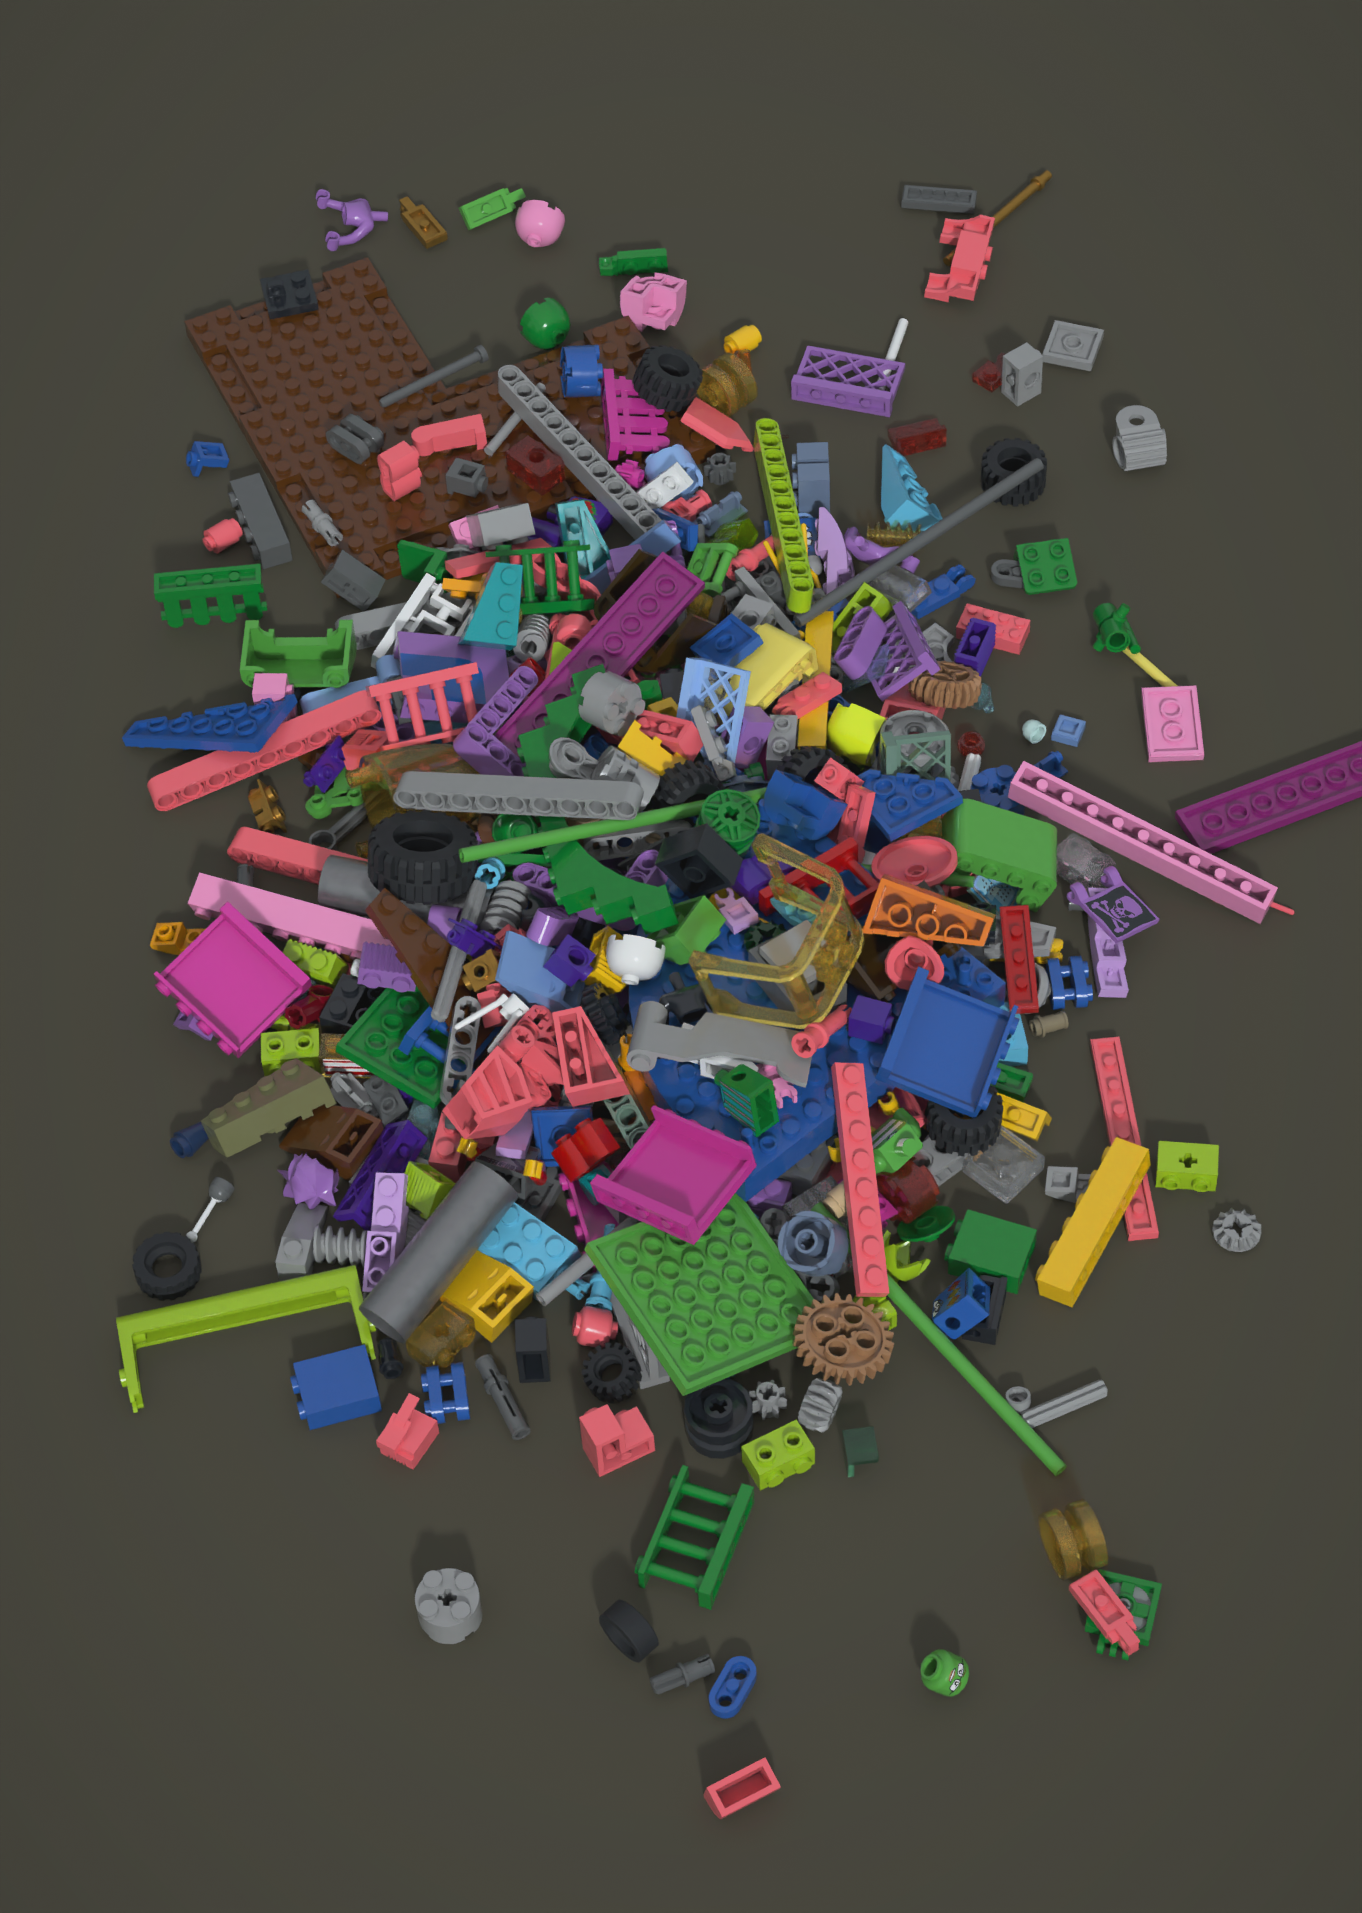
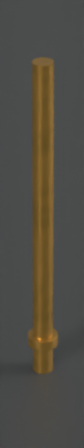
[943,170,1052,266]

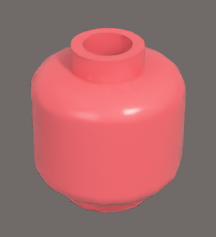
[556,614,592,650]
[571,1306,618,1348]

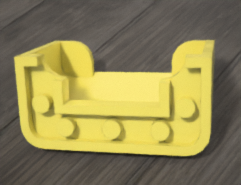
[704,623,818,726]

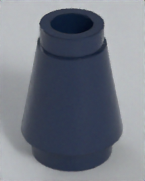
[170,1122,209,1158]

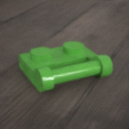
[687,543,739,597]

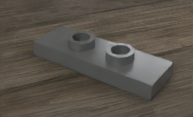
[901,185,977,214]

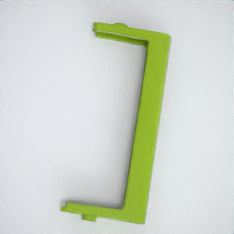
[116,1265,376,1413]

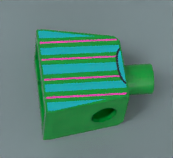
[714,1064,779,1138]

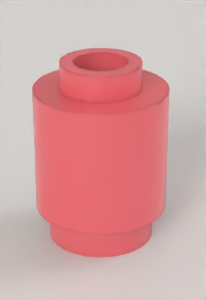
[202,518,243,554]

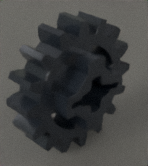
[582,982,627,1046]

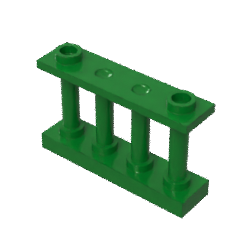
[485,540,595,615]
[635,1465,754,1610]

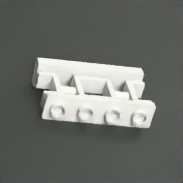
[371,573,475,669]

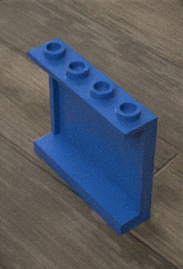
[875,967,1019,1118]

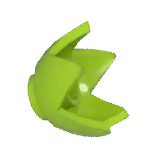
[883,1230,931,1283]

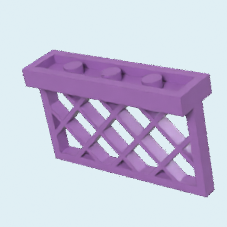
[791,345,905,417]
[866,601,941,702]

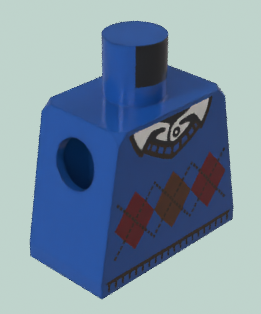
[931,1268,990,1339]

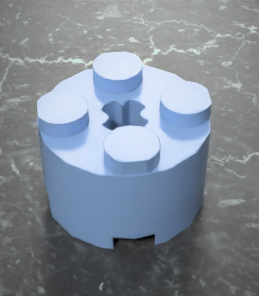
[645,444,703,501]

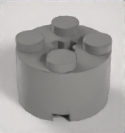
[579,671,645,736]
[415,1568,482,1644]

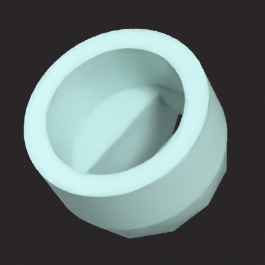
[1022,719,1046,744]

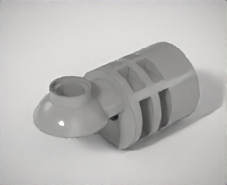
[549,737,660,813]

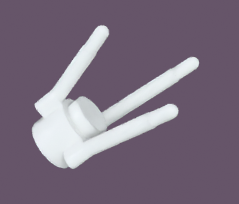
[454,993,530,1053]

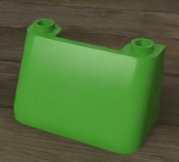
[240,620,357,688]

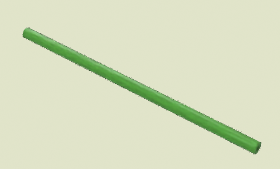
[459,787,767,863]
[811,1202,1067,1476]

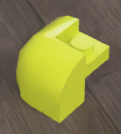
[827,703,886,767]

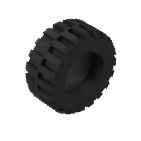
[368,810,478,905]

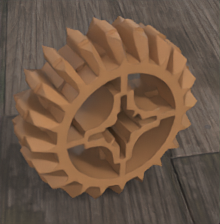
[908,660,982,709]

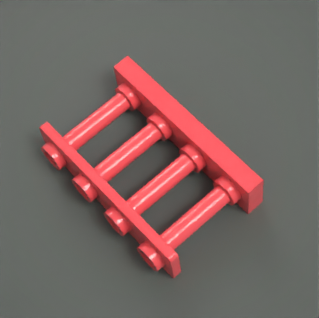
[366,662,479,756]

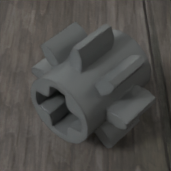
[704,453,736,485]

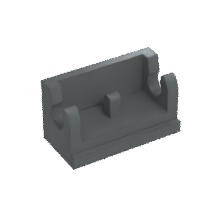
[321,550,386,612]

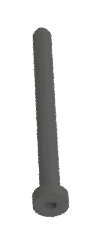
[379,345,489,407]

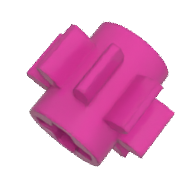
[615,459,645,490]

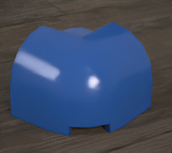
[764,769,848,840]

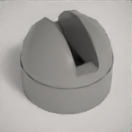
[1006,1386,1031,1414]

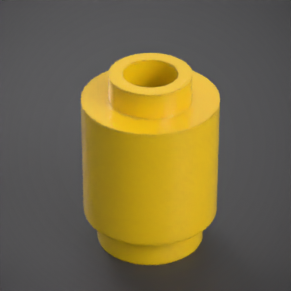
[724,325,762,359]

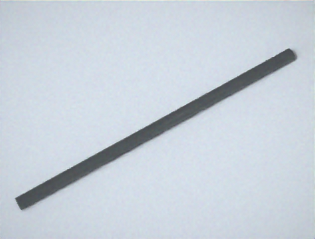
[793,458,1044,627]

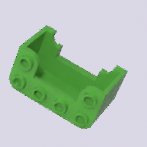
[935,799,1057,912]

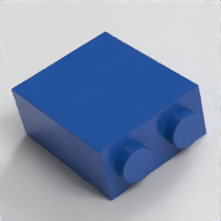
[290,1344,382,1430]

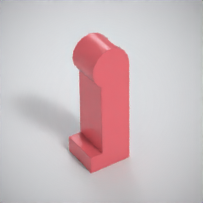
[411,414,487,456]

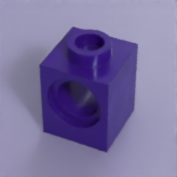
[543,934,596,987]

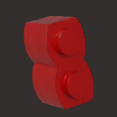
[551,1118,620,1183]

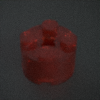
[876,1156,940,1224]

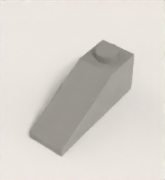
[275,1203,328,1281]

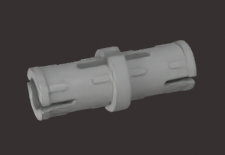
[301,500,343,546]

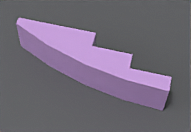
[1087,888,1129,998]

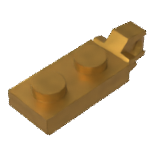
[399,196,448,249]

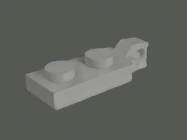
[691,705,737,783]

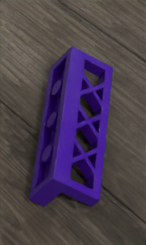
[333,1120,428,1231]

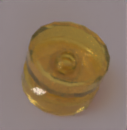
[697,353,758,418]
[1038,1499,1108,1581]

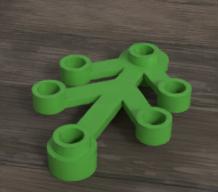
[305,760,392,819]

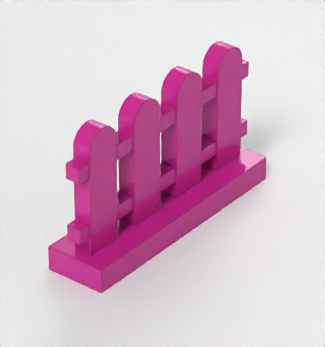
[601,368,670,461]

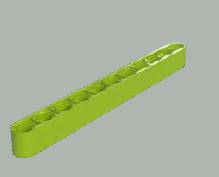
[753,418,814,613]

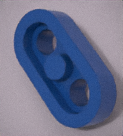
[709,1656,757,1719]

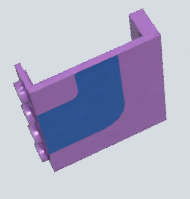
[393,631,512,726]

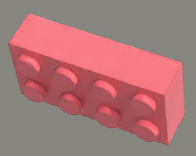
[956,603,1031,655]

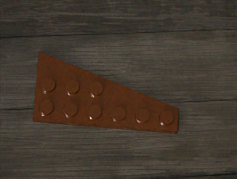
[365,888,496,1051]

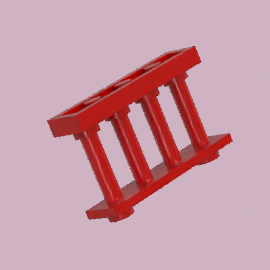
[759,837,880,938]

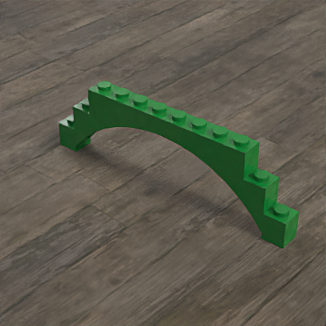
[517,664,679,935]

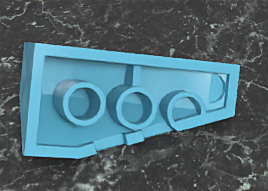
[881,444,943,534]

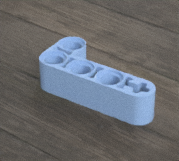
[300,655,401,714]

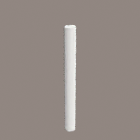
[877,318,908,391]

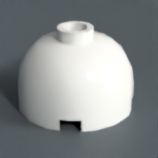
[606,934,666,985]

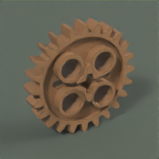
[793,1293,894,1385]

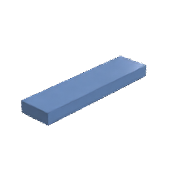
[583,519,681,595]

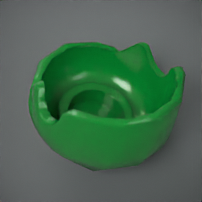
[492,814,538,853]

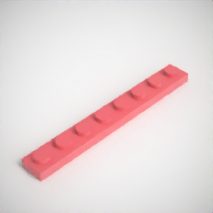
[831,1062,889,1297]

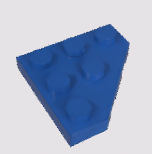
[858,769,963,842]

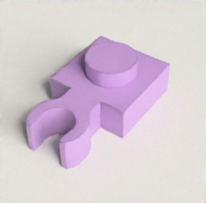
[714,888,760,935]

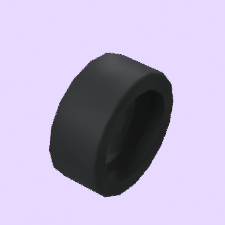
[599,1599,659,1663]

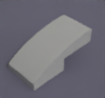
[1045,1166,1091,1203]

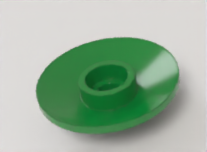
[897,1206,955,1242]

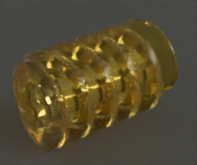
[867,521,921,557]

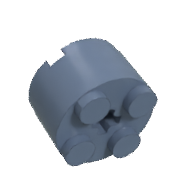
[778,1211,848,1276]

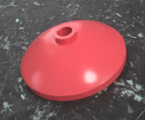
[871,836,958,888]

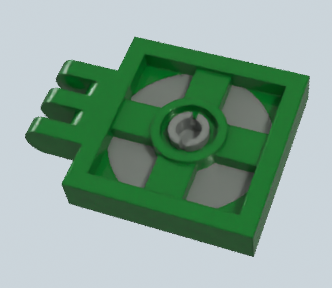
[1085,1569,1162,1660]

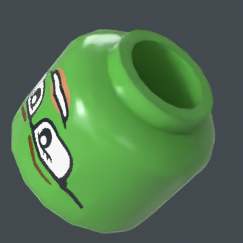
[920,1649,969,1697]

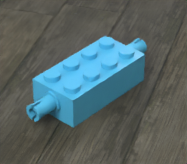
[478,1202,590,1301]

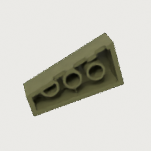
[201,1058,336,1158]

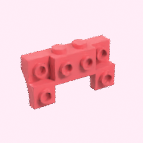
[924,215,995,302]

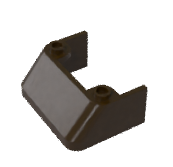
[594,549,718,675]

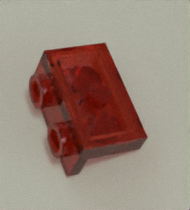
[888,418,947,456]

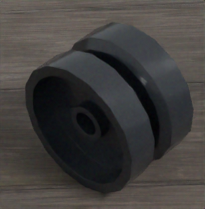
[684,1378,753,1459]

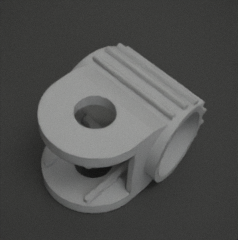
[1112,405,1167,471]

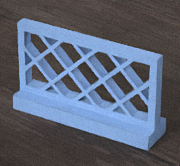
[676,658,751,782]

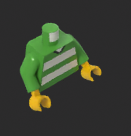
[827,1092,923,1176]

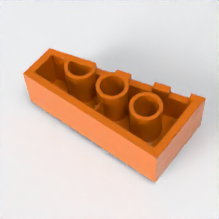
[862,874,996,946]

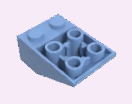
[495,930,585,1013]

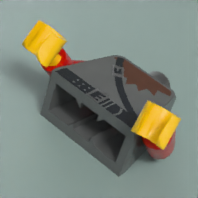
[456,1136,547,1200]

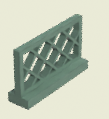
[881,730,951,782]

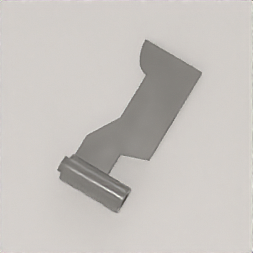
[626,1001,812,1088]

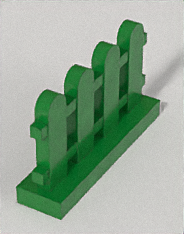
[154,564,267,628]

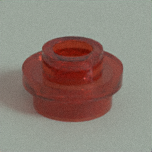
[957,731,985,757]

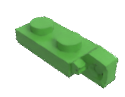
[459,188,526,230]

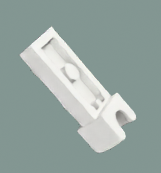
[635,462,694,509]

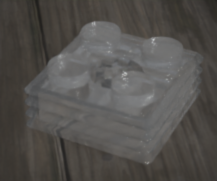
[963,1125,1045,1204]

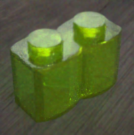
[707,518,758,562]

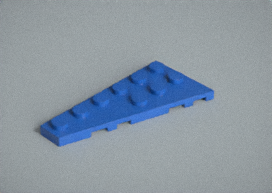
[122,694,298,753]

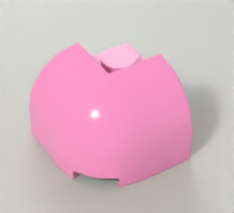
[620,272,687,332]

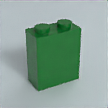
[944,1209,1037,1294]

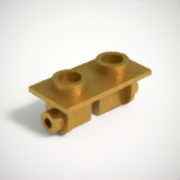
[248,779,288,834]

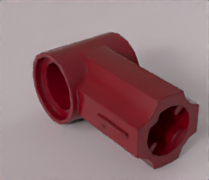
[285,985,334,1029]

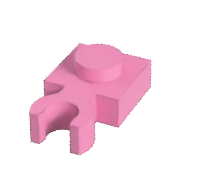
[756,1063,797,1109]

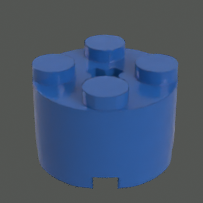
[560,345,603,397]
[970,765,1025,815]

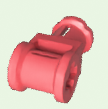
[661,489,713,522]

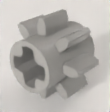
[749,1380,787,1420]

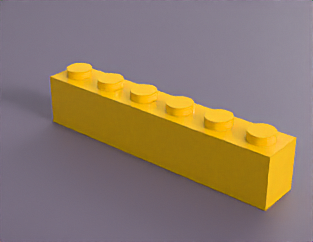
[1035,1137,1151,1308]

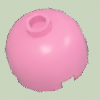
[515,200,565,247]

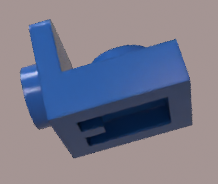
[186,441,229,477]

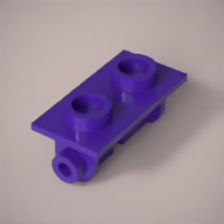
[303,735,345,793]
[447,918,503,959]

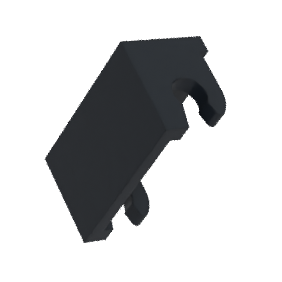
[962,1275,1008,1345]

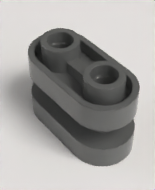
[326,414,384,464]

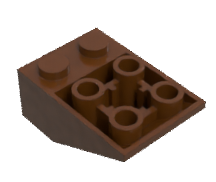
[279,1104,384,1181]

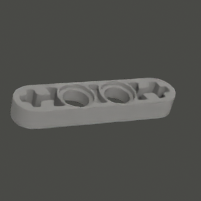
[583,820,693,860]
[440,996,481,1105]

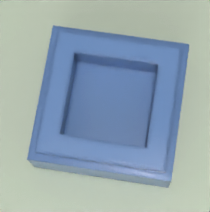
[1051,715,1086,747]

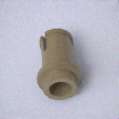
[1029,1010,1069,1038]

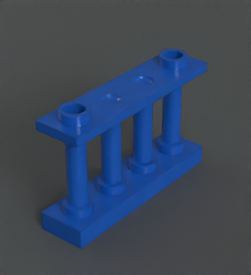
[398,1006,515,1089]

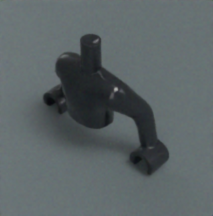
[657,972,745,1059]

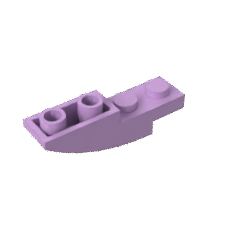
[814,507,855,594]
[362,1172,409,1292]

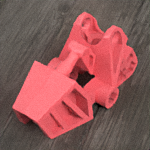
[442,1005,564,1139]

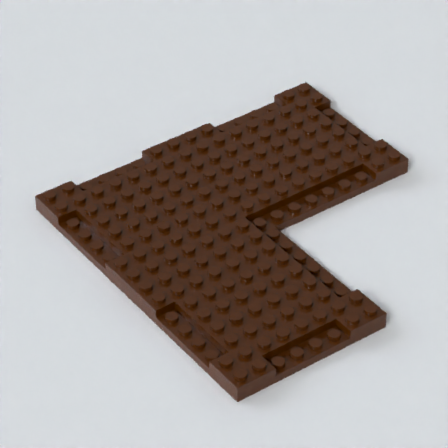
[184,257,716,598]

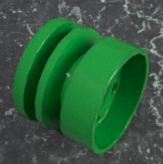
[694,789,761,859]

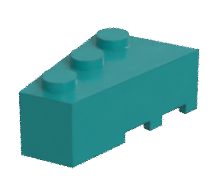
[555,499,611,579]
[457,562,523,650]

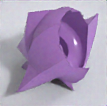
[277,1154,339,1210]

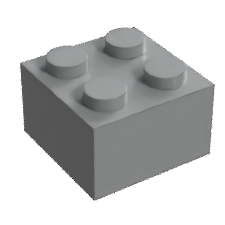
[466,503,535,551]

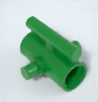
[1092,603,1141,654]

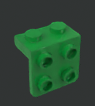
[1013,538,1077,595]
[397,540,451,597]

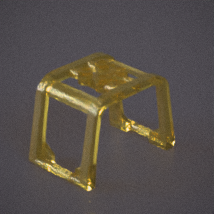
[689,833,865,1029]

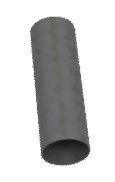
[318,855,497,932]
[359,1162,518,1343]

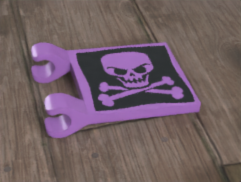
[1067,866,1159,943]

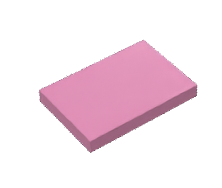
[1141,685,1204,762]

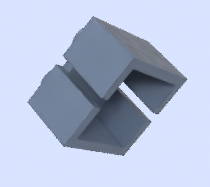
[792,442,830,517]

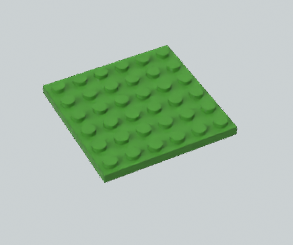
[584,1193,824,1396]

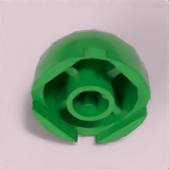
[520,297,571,349]

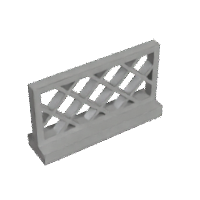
[610,1292,670,1390]

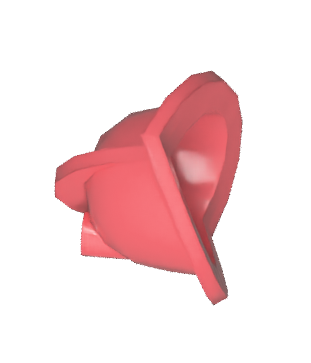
[885,935,944,990]

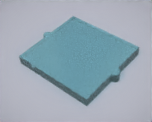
[843,643,890,693]

